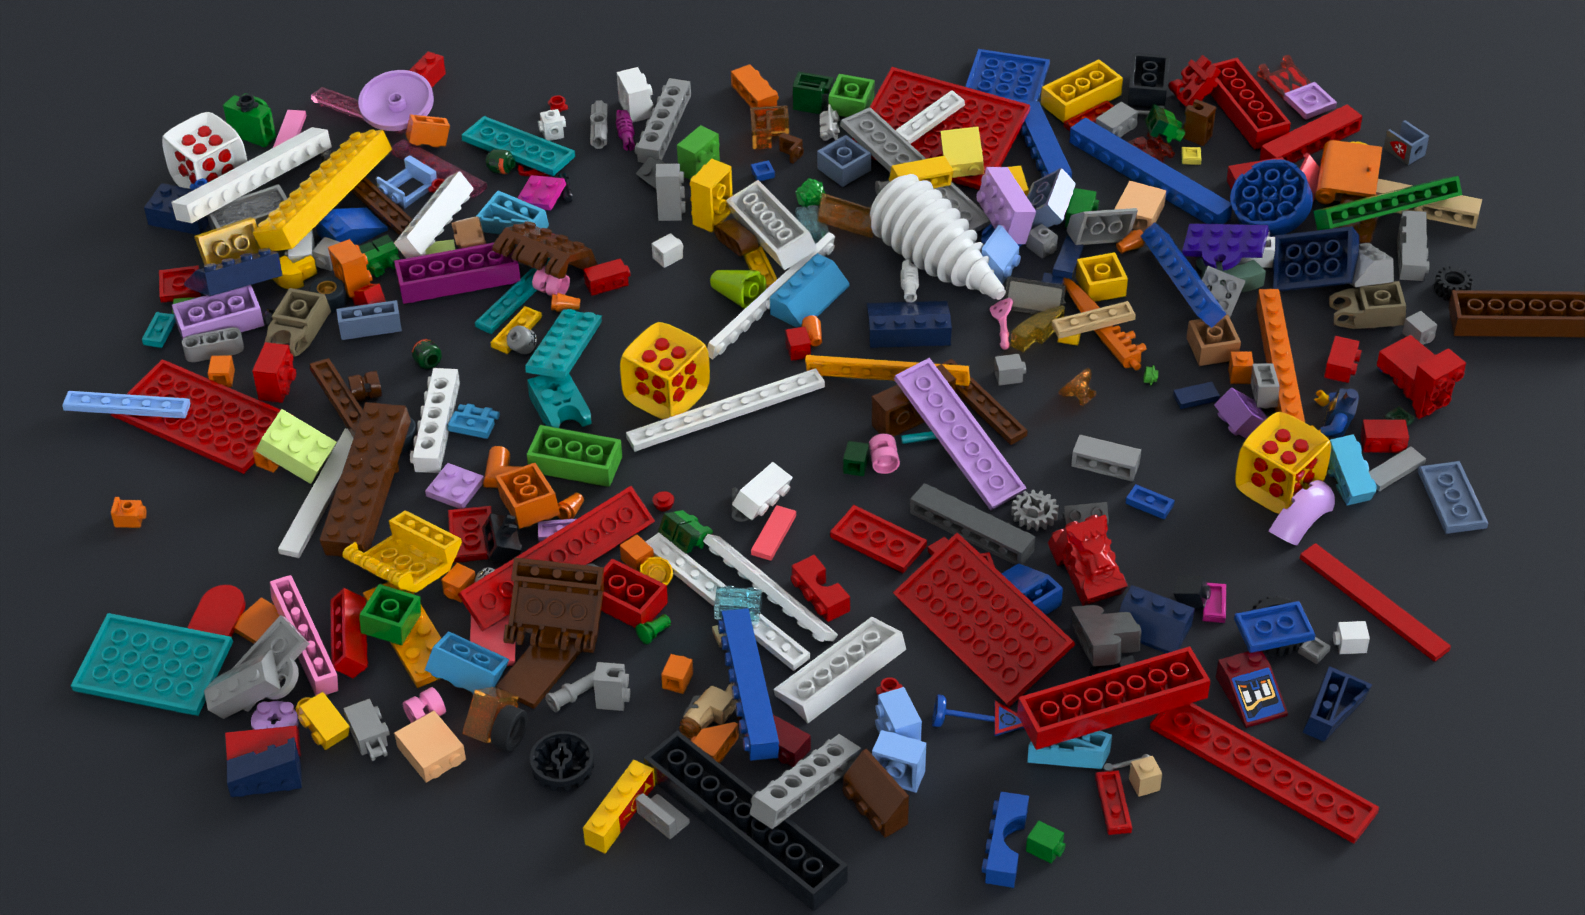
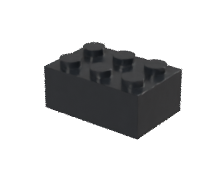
[1128,53,1170,107]

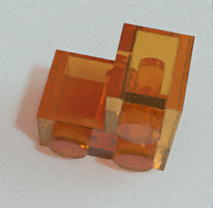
[750,106,789,149]
[462,687,519,743]

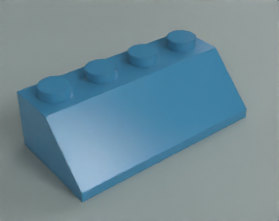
[770,253,850,328]

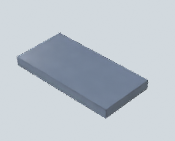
[1418,461,1488,534]

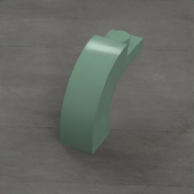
[1196,257,1266,292]

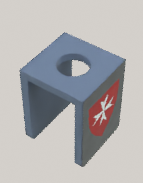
[1384,120,1429,165]

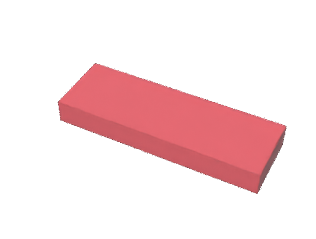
[751,505,796,561]

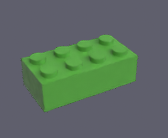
[527,425,622,487]

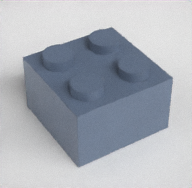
[817,135,871,187]

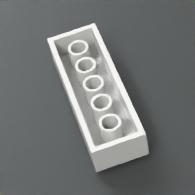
[726,180,817,270]

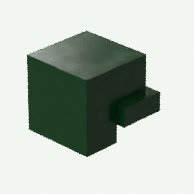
[793,71,834,114]

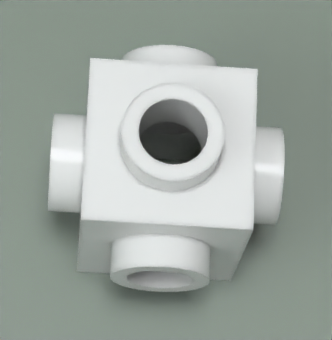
[538,109,566,141]

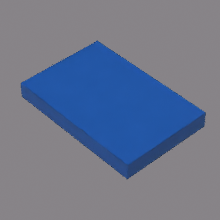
[1234,601,1316,653]

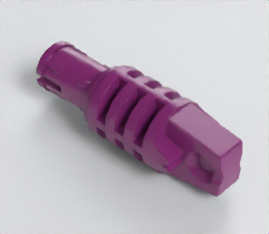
[616,110,635,151]

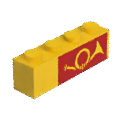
[583,759,655,854]

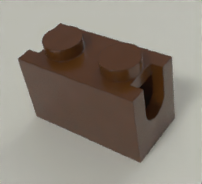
[1183,99,1216,146]

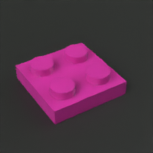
[517,175,566,210]

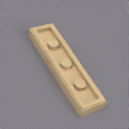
[1052,301,1136,339]

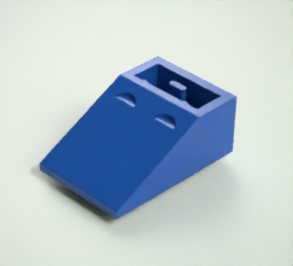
[1002,563,1063,615]

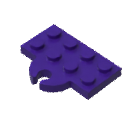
[1182,224,1269,271]

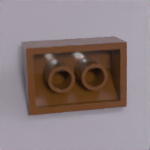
[842,749,909,838]

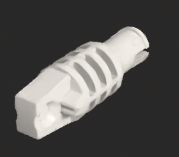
[900,259,919,303]

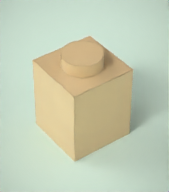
[1129,756,1162,797]

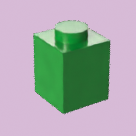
[1026,821,1066,864]

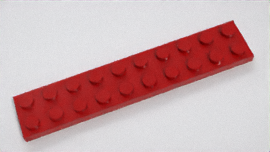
[457,486,655,632]
[1150,703,1379,844]

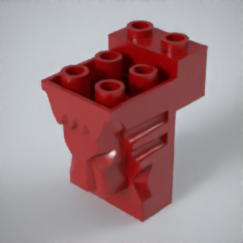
[1377,335,1466,419]
[1048,515,1128,606]

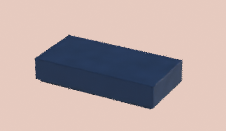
[1173,382,1220,409]

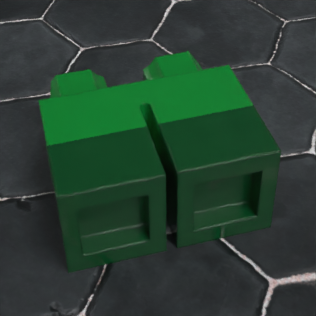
[1145,105,1185,143]
[359,235,400,277]
[658,510,713,554]

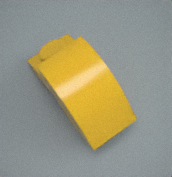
[273,255,317,289]

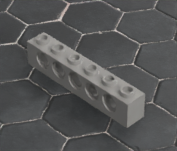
[635,78,691,163]
[750,734,861,829]

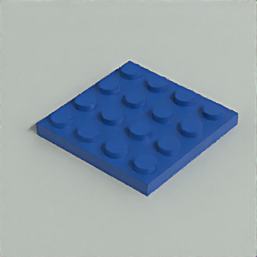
[965,49,1050,103]

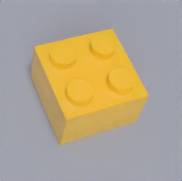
[1076,252,1128,302]

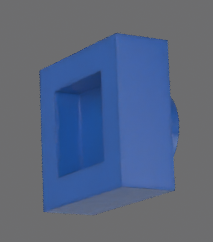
[751,160,775,181]

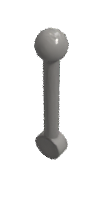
[1104,754,1150,772]

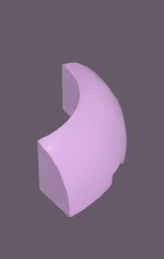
[1269,480,1335,546]

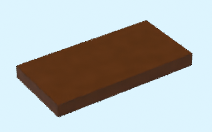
[496,638,584,709]

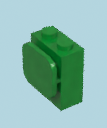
[223,93,276,148]

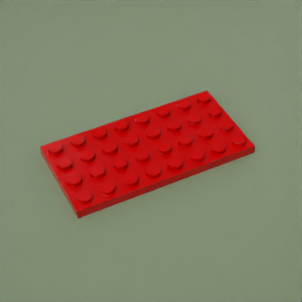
[111,359,294,474]
[893,533,1076,707]

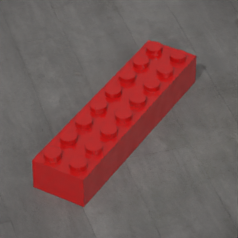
[1017,646,1211,750]

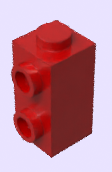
[583,258,631,296]

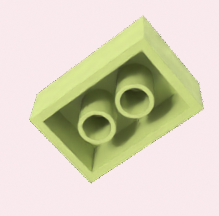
[256,409,337,484]

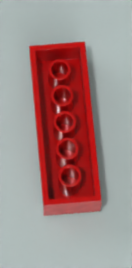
[1206,58,1291,150]

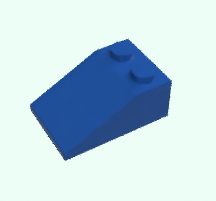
[316,207,388,245]

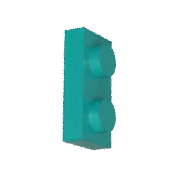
[142,312,176,348]

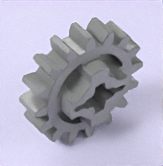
[1011,490,1059,531]

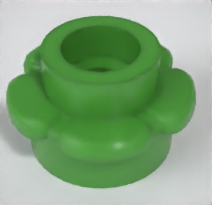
[1143,365,1158,386]

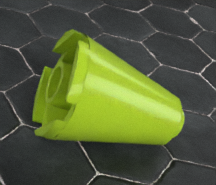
[710,270,766,309]

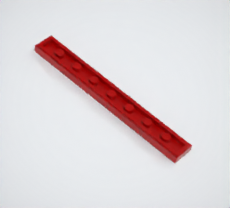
[1300,543,1451,662]

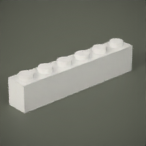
[394,171,473,258]

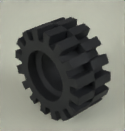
[1434,266,1473,300]

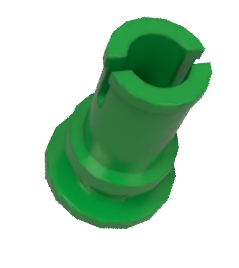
[636,614,671,644]

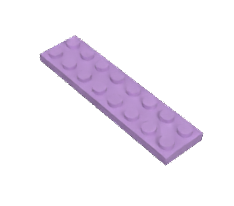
[894,358,1027,510]

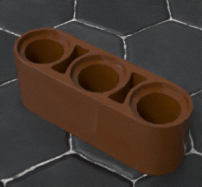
[714,219,759,256]

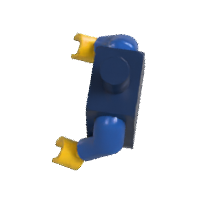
[1311,388,1359,438]

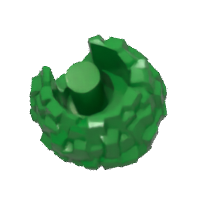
[796,178,825,208]

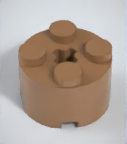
[452,216,486,249]

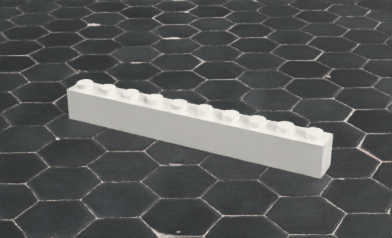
[171,127,332,223]

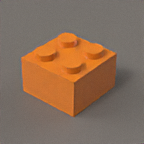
[328,239,372,297]

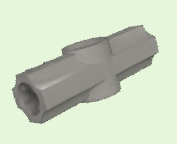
[590,100,608,149]

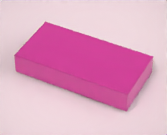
[1203,583,1226,623]

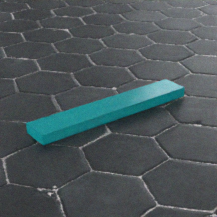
[475,258,551,334]

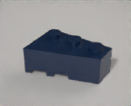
[1302,666,1373,742]
[227,737,302,797]

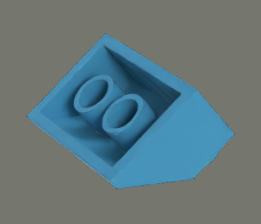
[425,631,510,698]

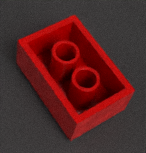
[601,559,668,628]

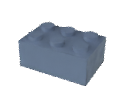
[1027,168,1076,230]

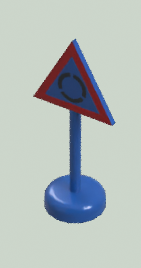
[932,694,1024,736]

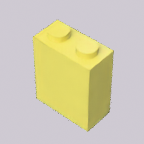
[940,127,984,178]

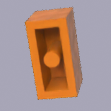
[406,114,450,147]

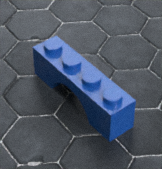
[982,792,1029,888]

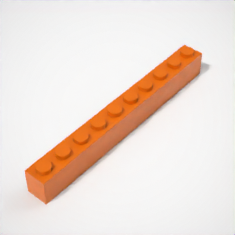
[1256,289,1305,423]

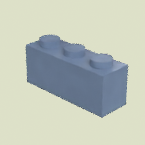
[337,300,402,340]

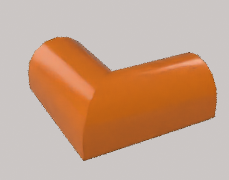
[483,446,522,488]

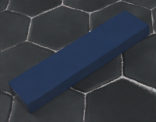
[1052,235,1085,279]

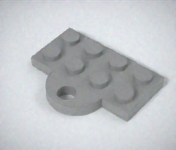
[232,615,310,712]

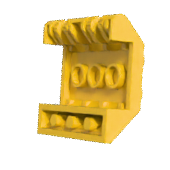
[343,510,462,593]

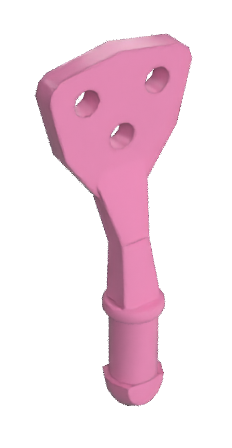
[990,298,1013,350]

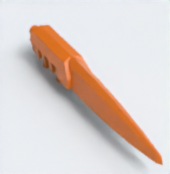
[1064,278,1147,371]

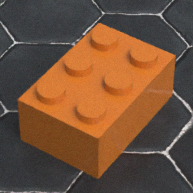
[495,463,560,529]

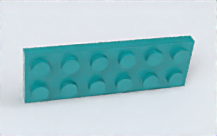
[461,116,575,176]
[526,309,602,379]

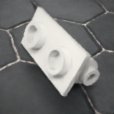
[820,104,840,141]

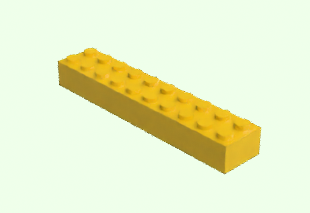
[252,129,392,251]

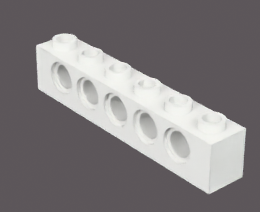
[410,368,460,473]

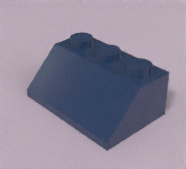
[1119,585,1194,653]

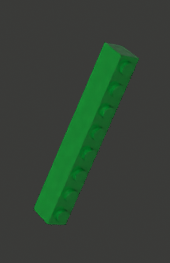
[1313,176,1462,230]

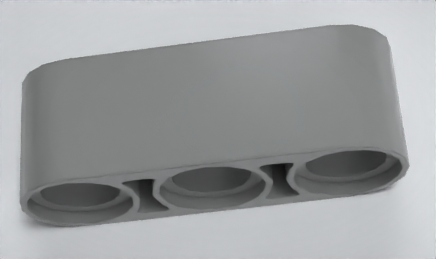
[182,327,244,362]

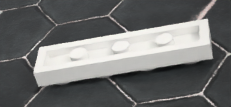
[896,90,965,144]

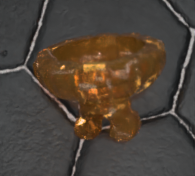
[1058,368,1097,405]

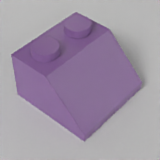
[1214,387,1268,438]

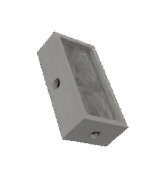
[207,184,288,230]

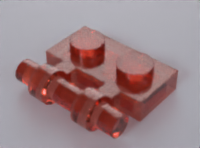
[1128,133,1175,163]

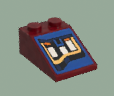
[1216,651,1288,728]

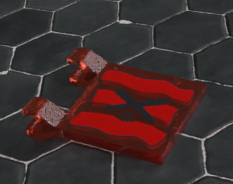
[1257,55,1311,101]

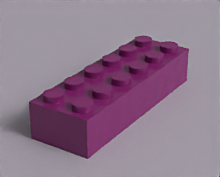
[394,243,521,304]

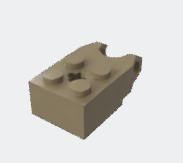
[1329,281,1406,329]
[264,288,331,357]

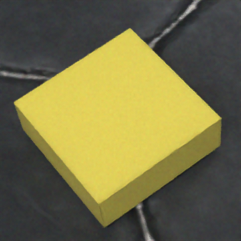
[1181,147,1202,165]

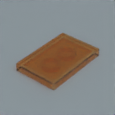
[817,193,874,238]

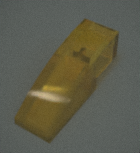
[1011,306,1065,352]

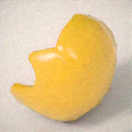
[640,557,673,585]

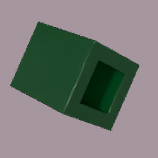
[843,441,869,476]

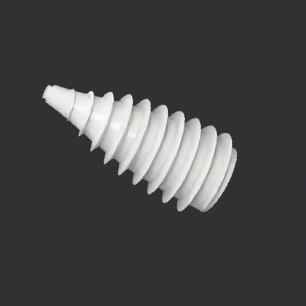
[870,174,1006,300]

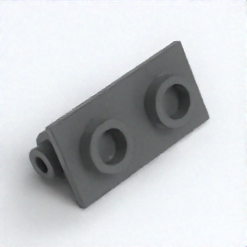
[1063,502,1109,525]

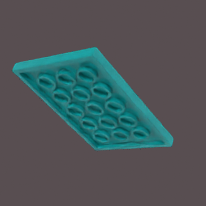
[71,613,233,716]

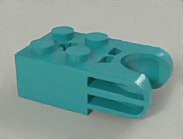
[527,374,592,428]

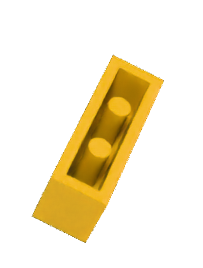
[889,156,954,188]

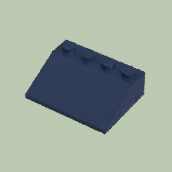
[1273,226,1359,291]
[184,248,283,296]
[867,301,952,348]

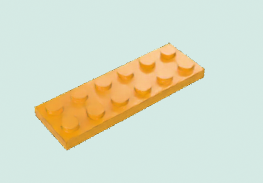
[363,582,441,688]

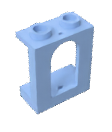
[376,155,437,209]

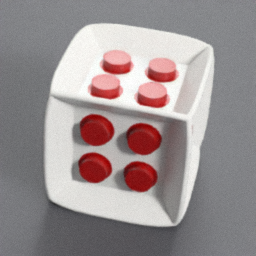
[162,112,248,189]

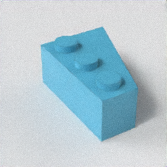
[477,191,549,234]
[1328,434,1377,505]
[1027,731,1112,769]

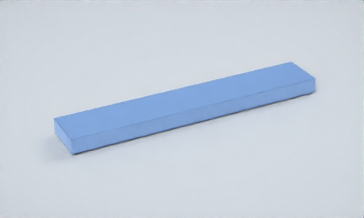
[62,391,191,419]

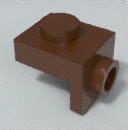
[779,132,804,164]

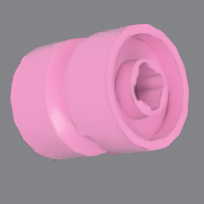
[532,266,570,297]
[869,434,900,474]
[403,687,446,723]

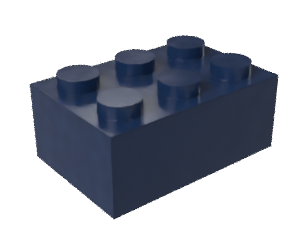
[144,183,209,235]

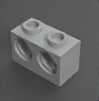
[1250,363,1280,409]

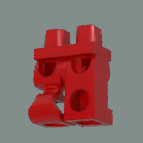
[1168,55,1221,107]

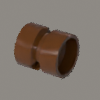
[348,371,382,402]

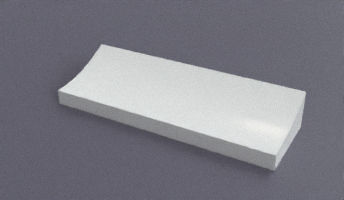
[773,617,906,723]

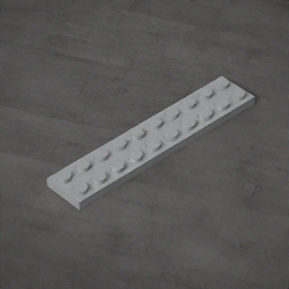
[840,107,991,232]

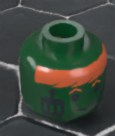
[486,149,515,175]
[412,339,442,369]

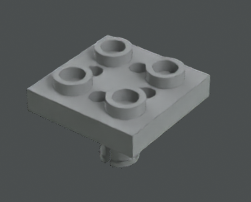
[1202,266,1245,318]

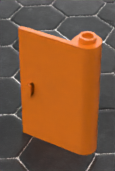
[1315,140,1382,204]

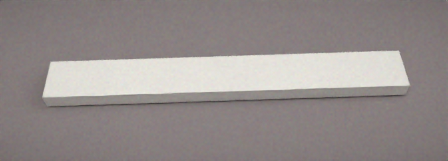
[278,428,353,558]

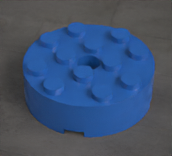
[1230,159,1313,237]

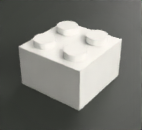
[617,67,654,123]

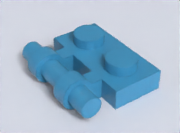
[448,404,500,439]

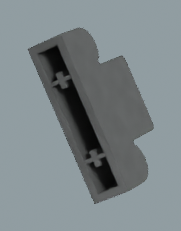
[1071,605,1141,667]

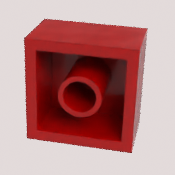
[252,342,296,403]

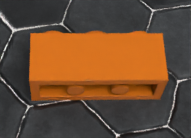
[731,64,779,116]

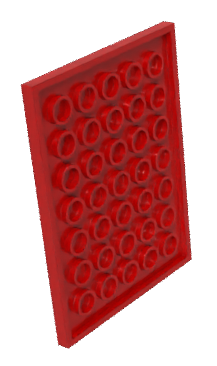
[852,67,1030,190]

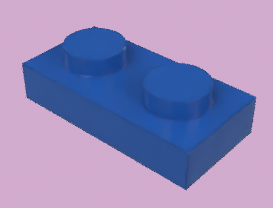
[1125,484,1175,520]

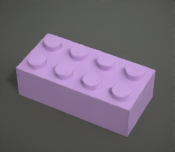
[976,167,1036,244]
[172,285,264,340]

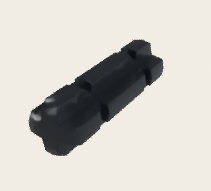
[558,172,573,203]

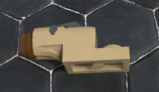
[679,683,738,739]

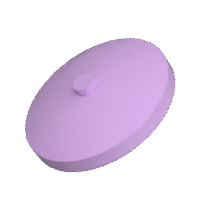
[358,70,434,131]

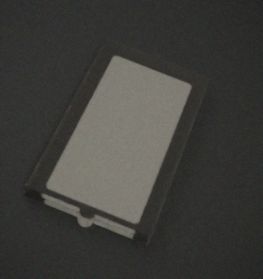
[1004,276,1066,318]

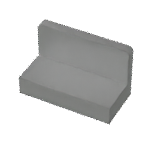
[636,793,690,839]

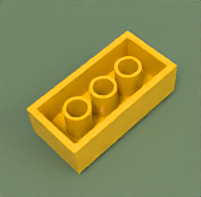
[1041,59,1123,123]

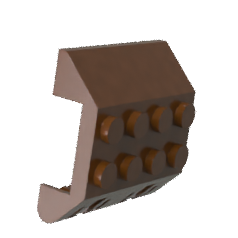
[492,221,598,279]
[503,557,604,653]

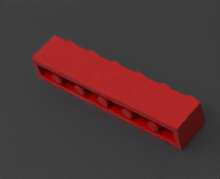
[1259,104,1363,163]

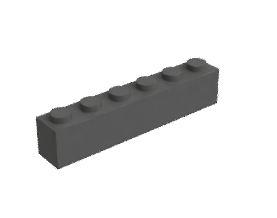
[910,483,1035,565]

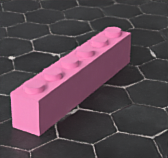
[270,575,338,696]

